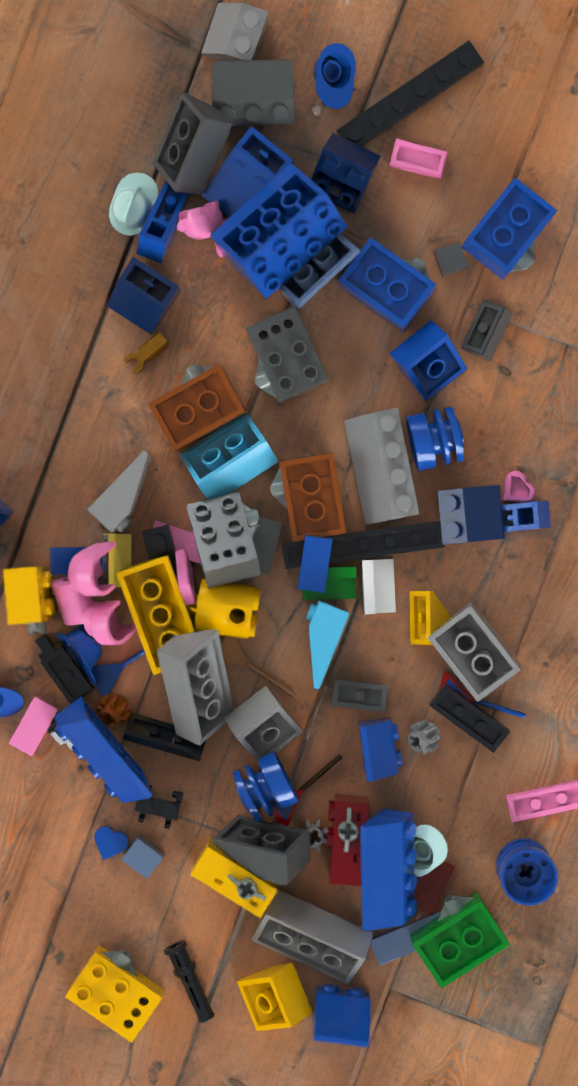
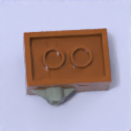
[148,364,248,452]
[270,452,346,542]

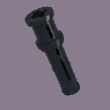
[164,940,215,1023]

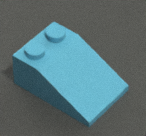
[306,600,350,690]

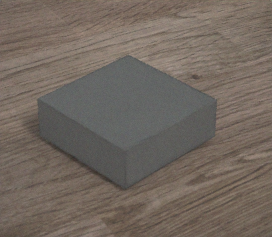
[434,242,468,277]

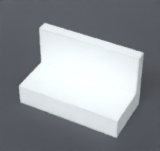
[361,559,396,614]

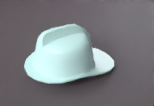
[109,172,159,236]
[414,825,448,877]

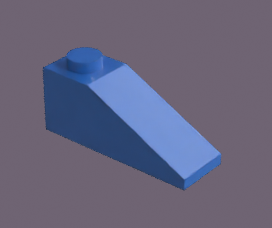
[137,181,190,264]
[502,501,551,532]

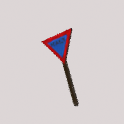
[271,754,342,826]

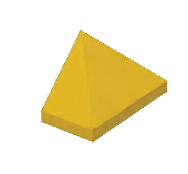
[409,591,451,645]

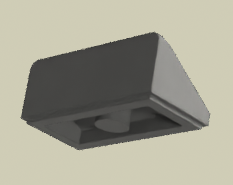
[461,300,512,361]

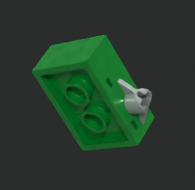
[410,891,510,989]

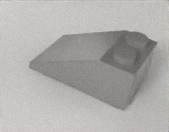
[87,450,152,533]

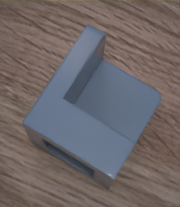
[121,834,165,878]

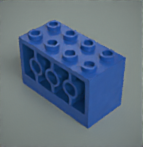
[210,163,347,299]

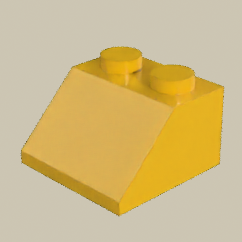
[237,962,313,1031]

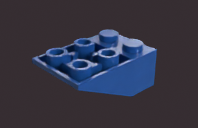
[202,126,294,218]

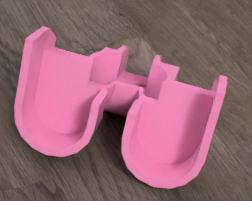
[51,542,137,645]

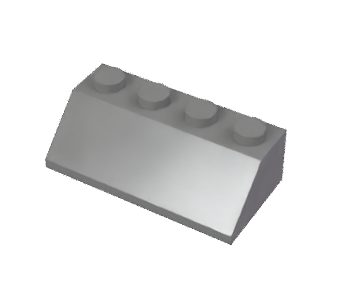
[344,408,419,525]
[157,629,234,746]
[251,890,374,985]

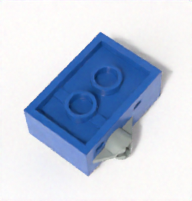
[461,177,558,280]
[338,237,436,333]

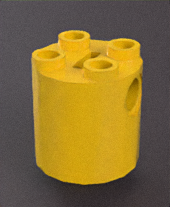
[187,579,261,639]

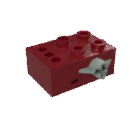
[326,794,369,886]

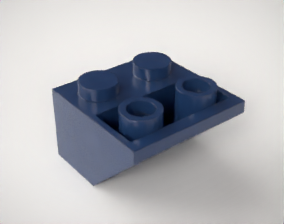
[311,133,381,213]
[107,257,181,335]

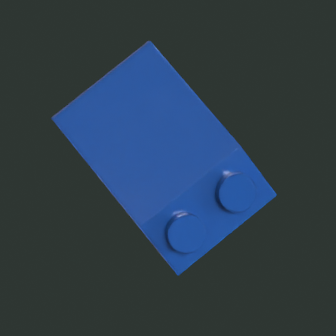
[313,984,370,1047]

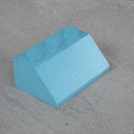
[179,413,279,499]

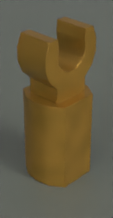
[124,331,170,374]

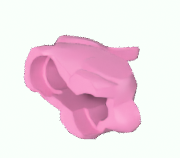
[177,201,227,258]

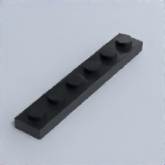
[336,40,484,147]
[282,521,445,569]

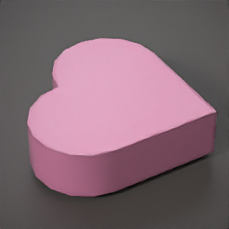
[503,471,535,503]

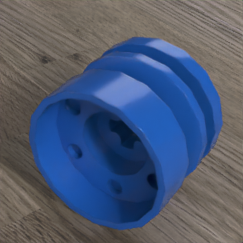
[406,406,464,471]
[233,751,299,823]
[496,838,558,906]

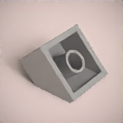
[201,3,269,61]
[224,686,303,760]

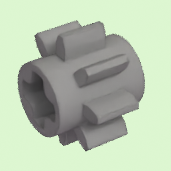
[407,719,441,755]
[298,819,329,852]

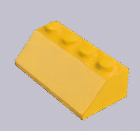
[116,555,196,675]

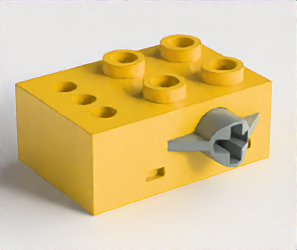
[3,566,57,635]
[190,838,278,918]
[65,945,165,1043]

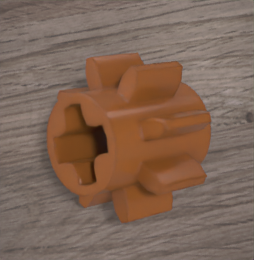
[96,693,132,727]

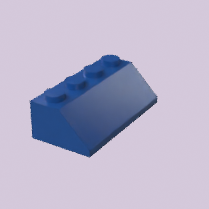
[55,697,153,803]
[360,808,417,931]

